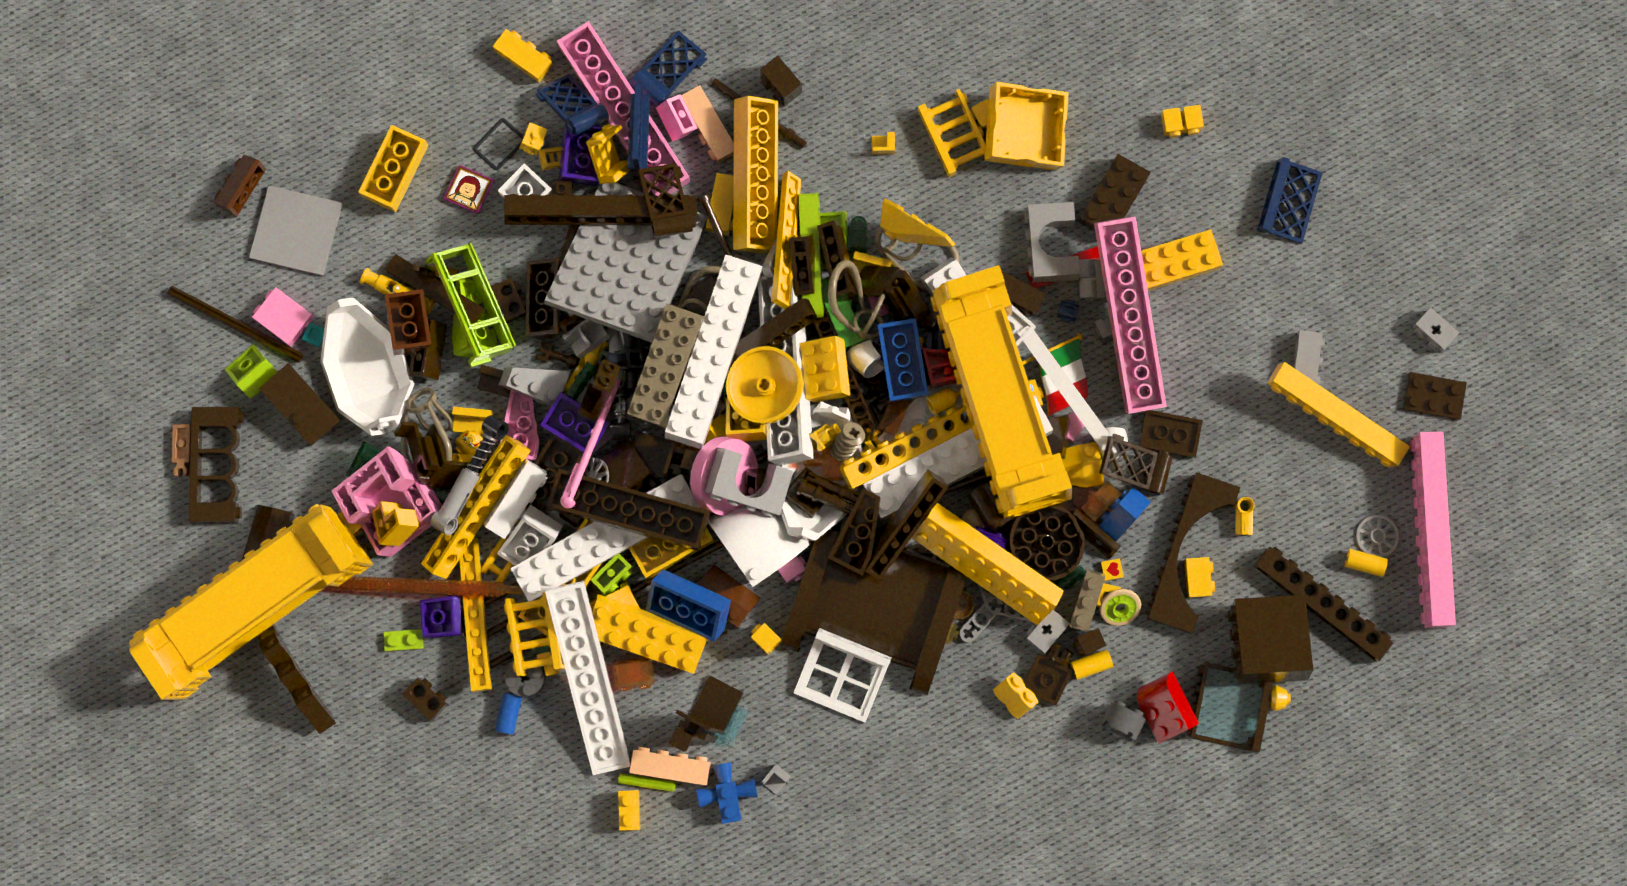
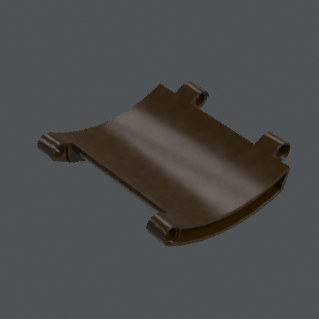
[781,514,967,696]

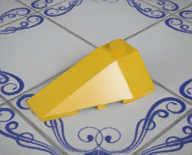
[880,198,955,247]
[1062,442,1104,488]

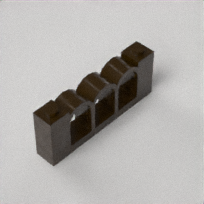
[189,407,244,523]

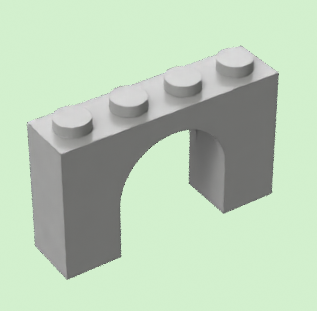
[1024,202,1080,283]
[704,447,793,517]

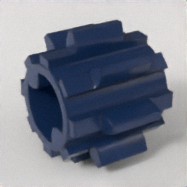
[1057,299,1080,323]

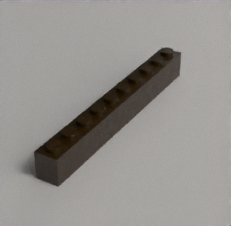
[504,194,697,225]

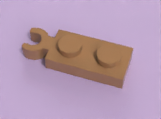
[172,424,191,477]

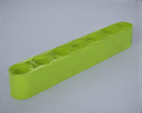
[799,192,824,318]

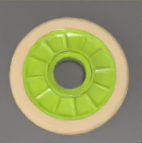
[1099,589,1141,626]

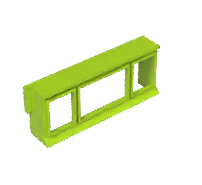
[425,243,516,368]

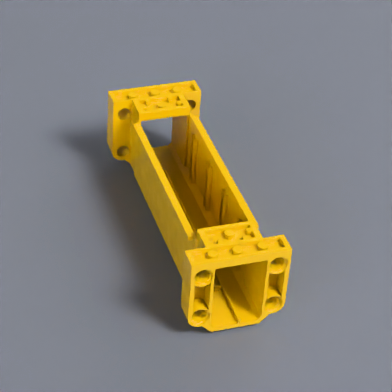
[930,265,1072,518]
[129,504,374,700]

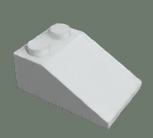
[497,505,563,566]

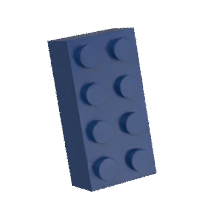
[878,318,929,403]
[646,569,731,642]

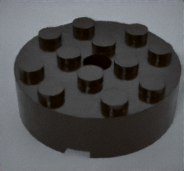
[1004,505,1085,582]

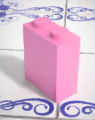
[252,287,315,347]

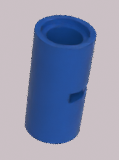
[495,693,522,735]

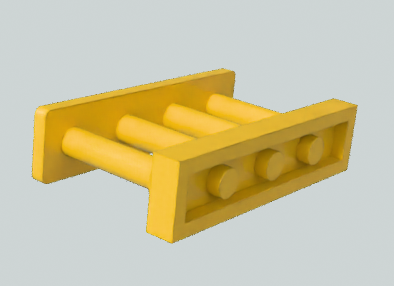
[917,89,986,177]
[504,592,565,676]

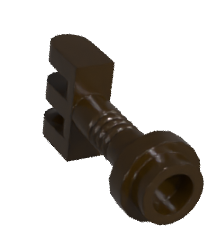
[535,340,579,369]

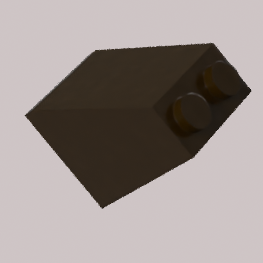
[598,439,662,493]

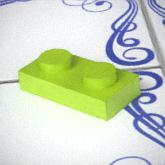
[384,629,424,652]

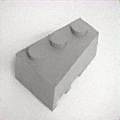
[499,367,570,407]

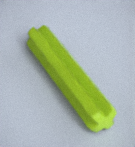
[618,773,676,792]

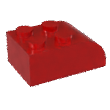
[1137,671,1199,744]

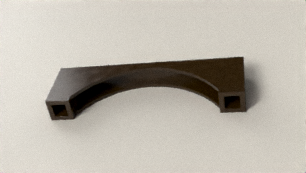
[1145,472,1241,634]

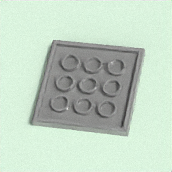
[249,186,343,276]

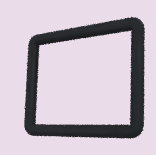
[473,118,523,171]

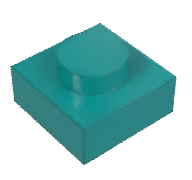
[302,322,325,348]

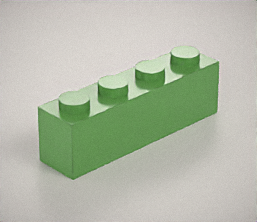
[823,276,866,352]

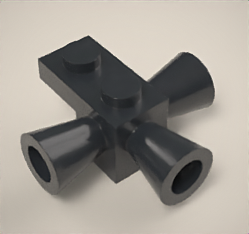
[598,331,650,389]

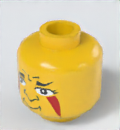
[455,430,483,455]

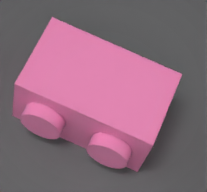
[656,94,697,142]

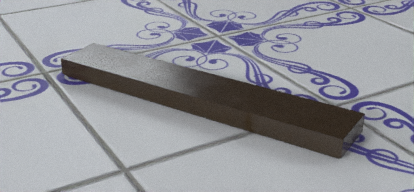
[385,254,485,324]

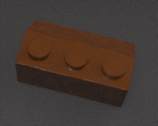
[214,155,266,217]
[385,289,431,356]
[697,565,761,629]

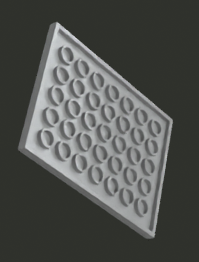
[545,183,708,343]

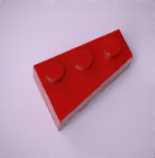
[922,347,957,389]

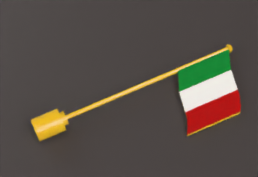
[926,333,1088,417]

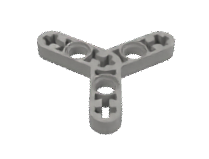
[959,584,1032,643]

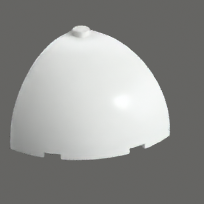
[708,507,812,587]

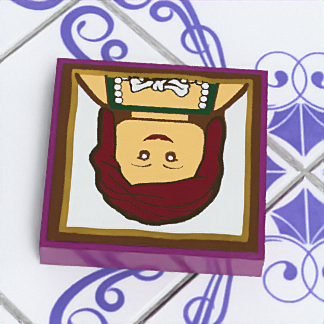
[443,165,494,214]

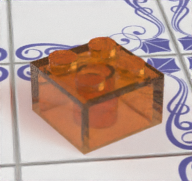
[612,657,656,691]

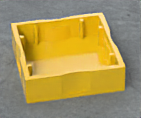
[985,82,1068,170]

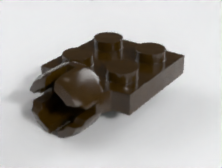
[1024,643,1073,706]

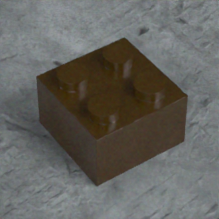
[760,55,802,107]

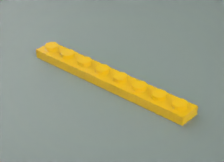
[771,171,801,309]
[459,537,492,692]

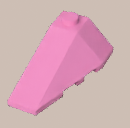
[500,391,540,463]

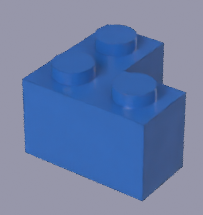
[1099,487,1151,541]

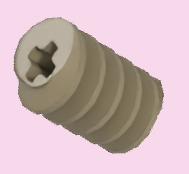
[829,422,865,462]

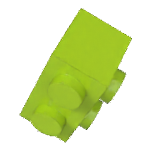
[590,554,633,595]

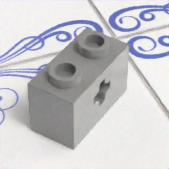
[1412,307,1459,352]
[1026,610,1070,654]

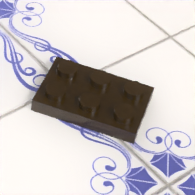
[1403,372,1467,420]
[1139,410,1203,458]

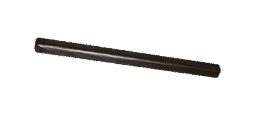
[167,286,303,363]

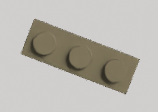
[1069,568,1105,632]

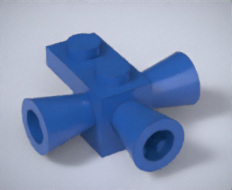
[697,762,758,824]

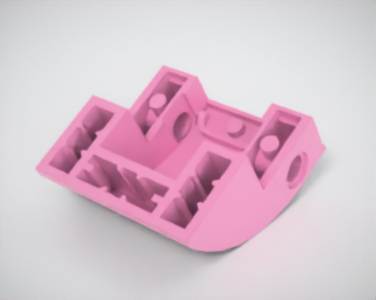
[332,447,442,557]

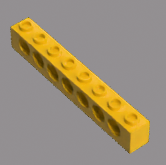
[839,402,974,489]
[421,435,531,579]

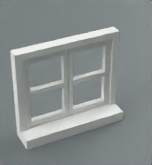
[794,628,892,722]

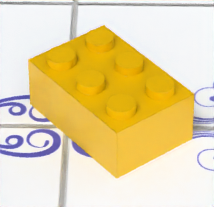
[800,336,850,403]

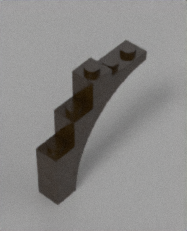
[257,624,336,734]

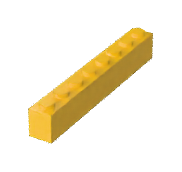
[1267,362,1410,468]

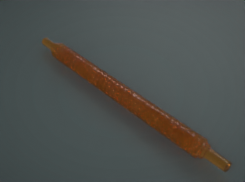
[324,576,524,597]

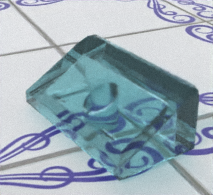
[715,706,749,746]

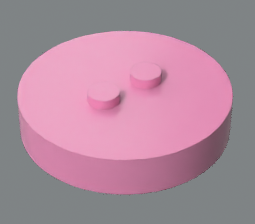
[690,437,758,516]

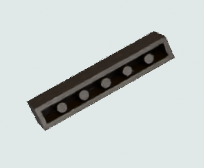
[865,469,948,580]

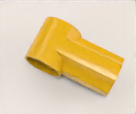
[1234,497,1255,535]

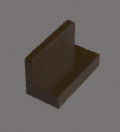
[477,365,511,398]

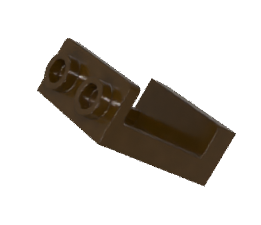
[577,359,620,421]

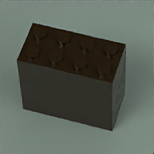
[1227,595,1314,684]

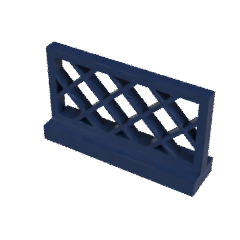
[628,84,650,170]
[1257,157,1323,244]

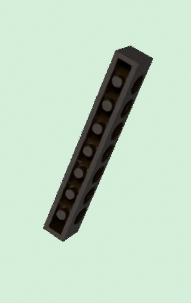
[1254,547,1394,662]

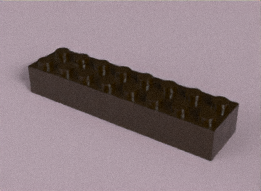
[547,469,710,551]

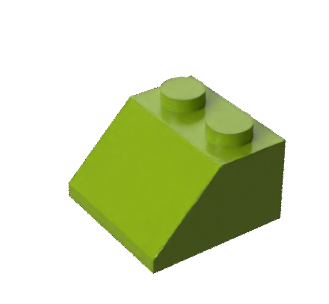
[225,344,277,399]

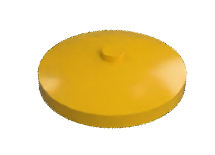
[726,346,803,424]

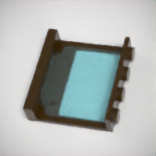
[1186,661,1273,752]

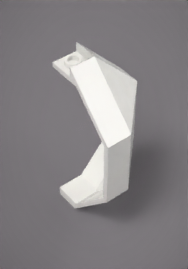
[320,298,414,436]
[781,401,864,541]

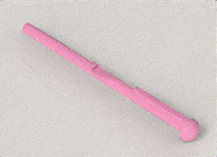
[560,379,621,509]

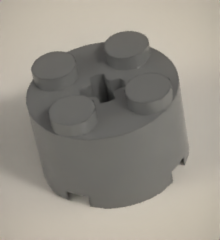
[505,658,546,698]
[1100,700,1146,741]

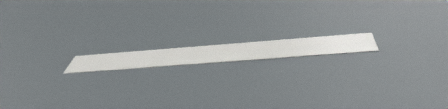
[1017,325,1115,451]

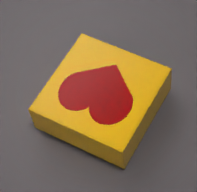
[1101,558,1123,581]

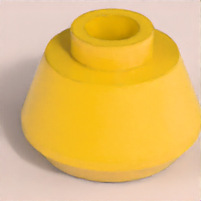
[1269,685,1291,711]

